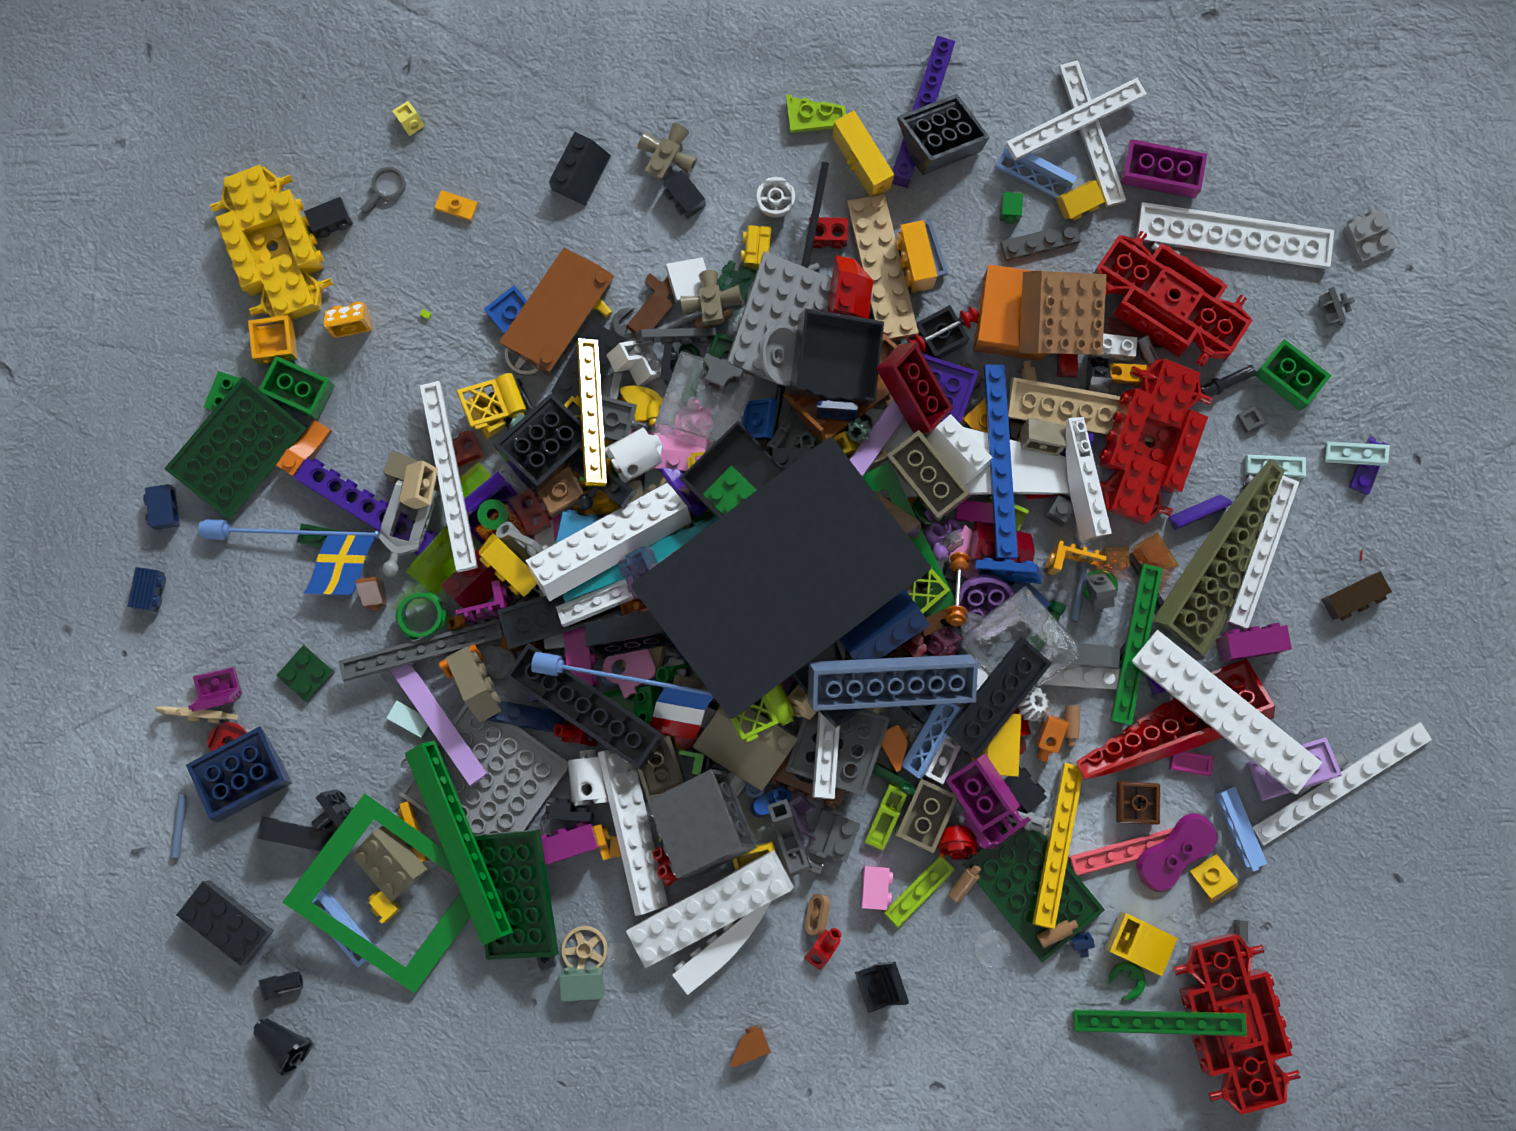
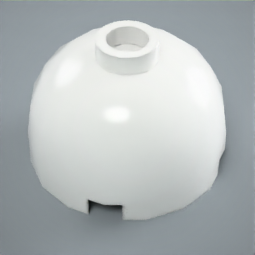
[756,177,795,218]

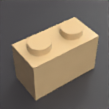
[399,460,438,509]

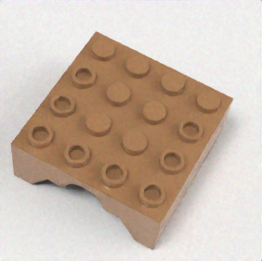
[1019,271,1106,355]

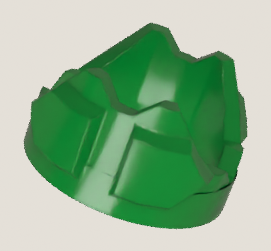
[395,592,448,640]

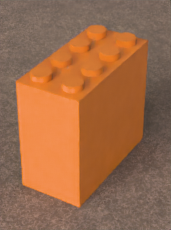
[973,264,1049,361]

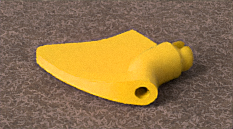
[620,386,665,427]

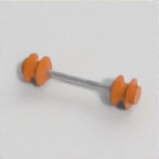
[946,552,970,626]

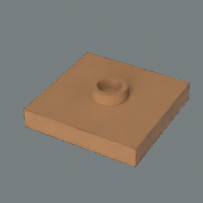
[538,466,585,518]

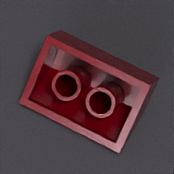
[968,521,1035,563]
[440,543,508,614]

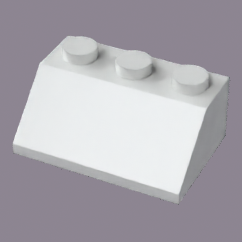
[926,414,993,486]

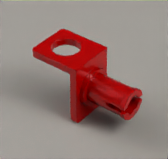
[553,722,598,746]
[804,928,842,970]

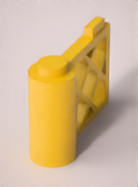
[456,373,527,430]

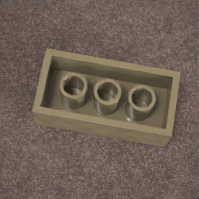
[887,430,970,522]

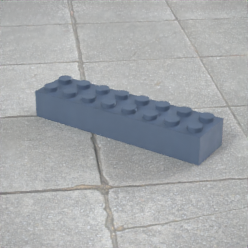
[808,655,978,711]

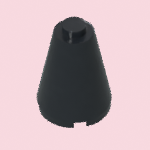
[253,1018,312,1076]

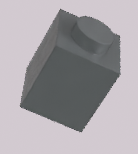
[1045,496,1073,527]

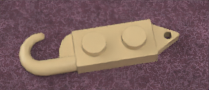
[155,706,238,724]

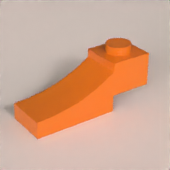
[276,420,332,477]

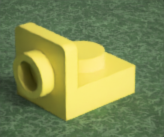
[392,101,425,136]

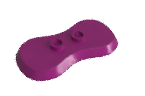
[1136,813,1218,892]

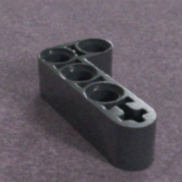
[256,816,335,851]

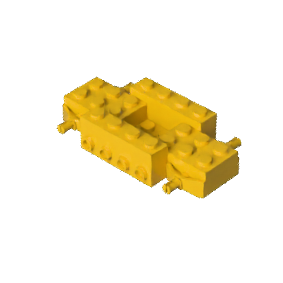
[210,164,334,323]

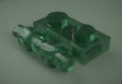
[717,260,757,306]

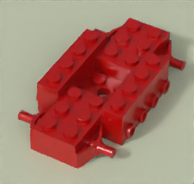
[1093,231,1253,366]
[1099,359,1212,524]
[1173,933,1301,1115]

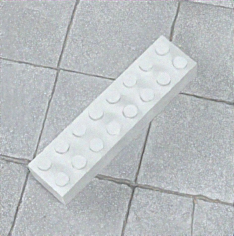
[525,482,692,601]
[626,850,794,968]

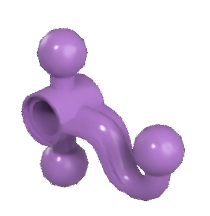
[917,511,962,561]

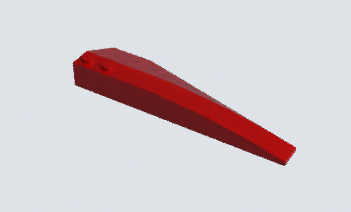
[1076,658,1275,780]

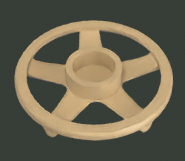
[561,926,608,969]

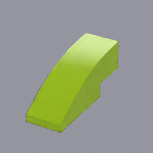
[865,782,907,851]

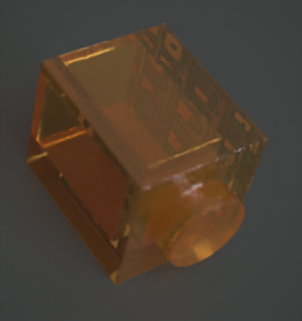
[1098,547,1130,570]

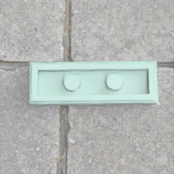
[1325,442,1390,466]
[1245,455,1306,478]

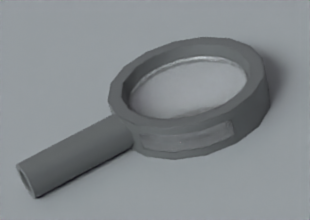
[360,167,406,214]

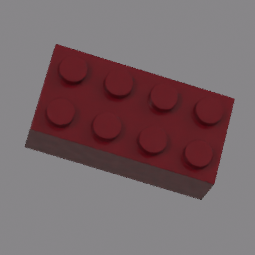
[876,342,953,434]

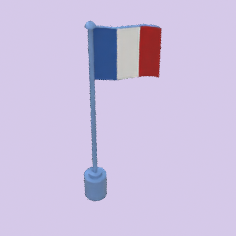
[531,652,714,739]

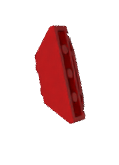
[827,255,873,319]

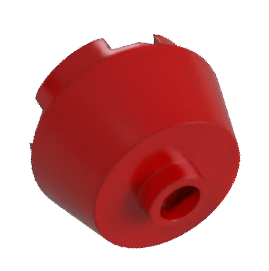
[937,825,978,860]

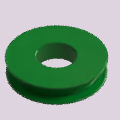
[477,499,508,530]

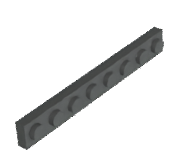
[339,619,503,682]

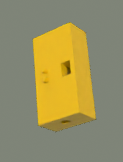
[832,110,894,197]

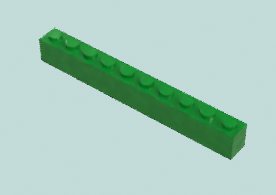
[405,741,513,946]

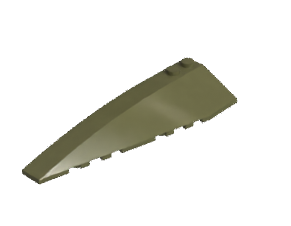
[1153,459,1284,657]

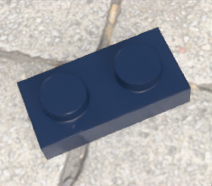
[817,400,858,421]

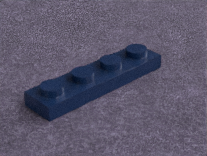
[486,701,565,733]

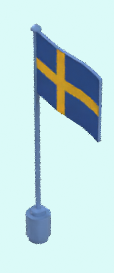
[198,519,380,595]

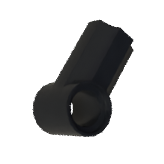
[258,971,304,1001]

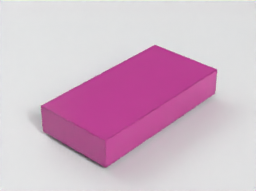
[956,500,994,525]
[1169,751,1214,777]

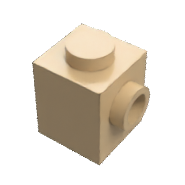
[787,684,818,720]

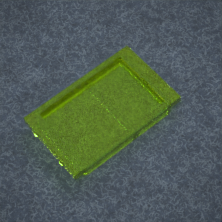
[406,525,477,595]

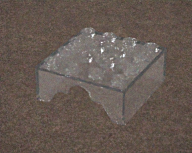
[655,351,757,449]
[962,586,1080,694]

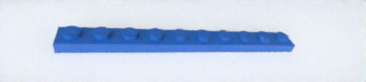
[983,365,1018,559]

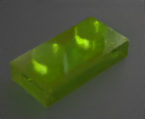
[460,462,491,499]

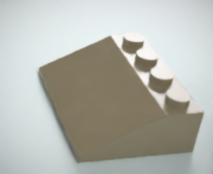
[693,705,797,791]

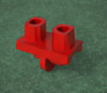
[652,847,681,886]

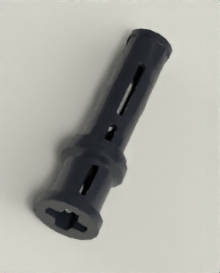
[1201,364,1256,397]

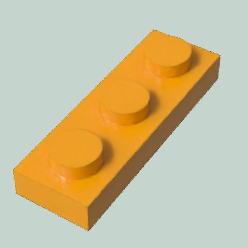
[398,801,429,862]

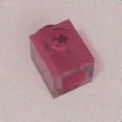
[926,626,963,656]

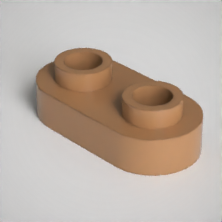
[805,894,830,936]

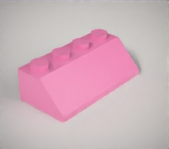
[629,430,707,474]

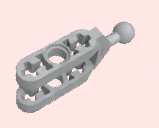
[379,480,438,576]

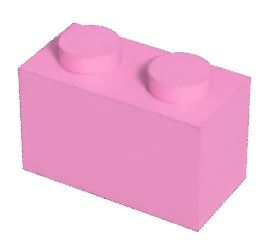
[861,866,893,910]

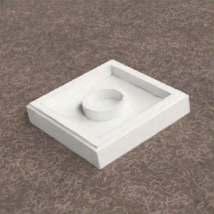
[665,257,706,302]

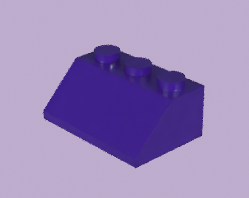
[464,471,528,545]

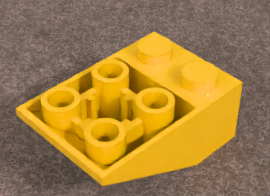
[1105,912,1178,976]

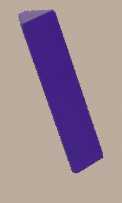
[660,468,707,518]
[1168,494,1232,530]

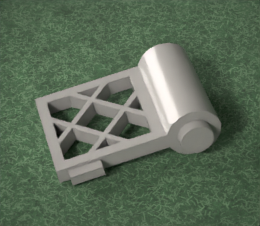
[496,522,544,561]

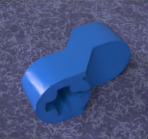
[750,787,791,818]

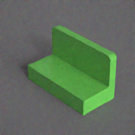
[679,750,705,776]

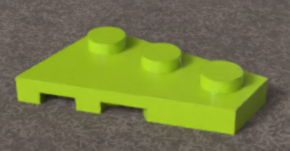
[786,94,846,133]

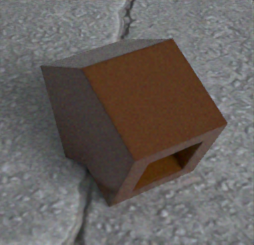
[446,615,466,631]

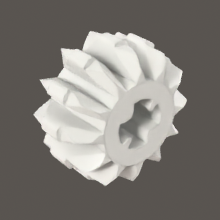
[1017,687,1050,722]

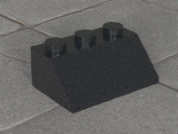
[549,132,611,206]

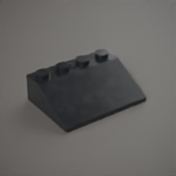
[897,94,990,175]
[493,393,583,494]

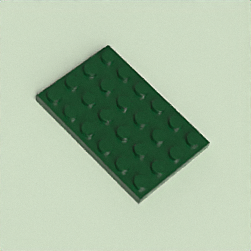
[164,377,307,520]
[962,812,1105,963]
[474,829,559,960]

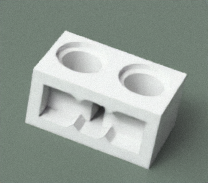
[1092,334,1137,363]

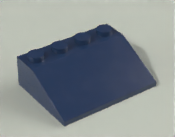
[839,590,930,660]
[186,726,292,822]

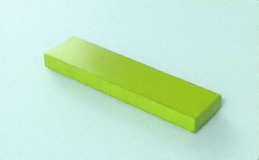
[883,855,955,928]

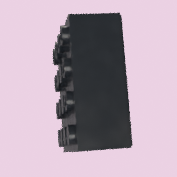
[789,308,884,406]
[679,421,786,519]

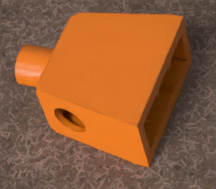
[1035,714,1069,762]

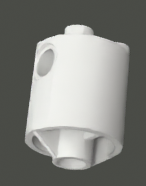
[605,427,664,483]
[568,750,609,806]

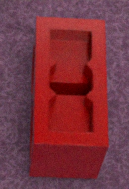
[808,217,848,249]

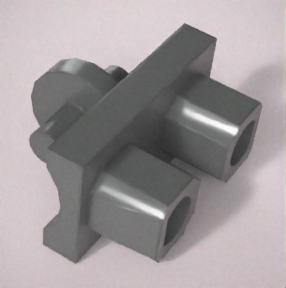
[1319,287,1355,325]

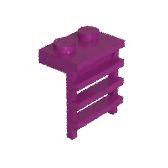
[455,580,513,624]
[188,666,242,712]
[962,786,1031,849]

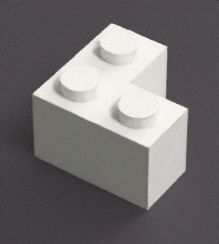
[607,341,662,386]

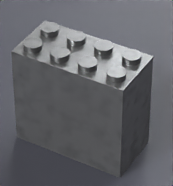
[648,769,757,878]

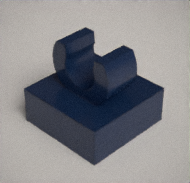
[1069,932,1095,958]

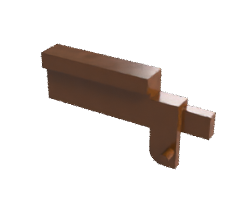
[626,273,674,335]

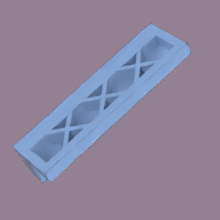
[995,146,1077,200]
[902,703,962,779]
[1215,787,1267,872]
[312,888,371,968]

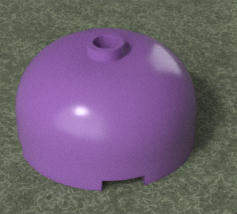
[955,574,1017,636]

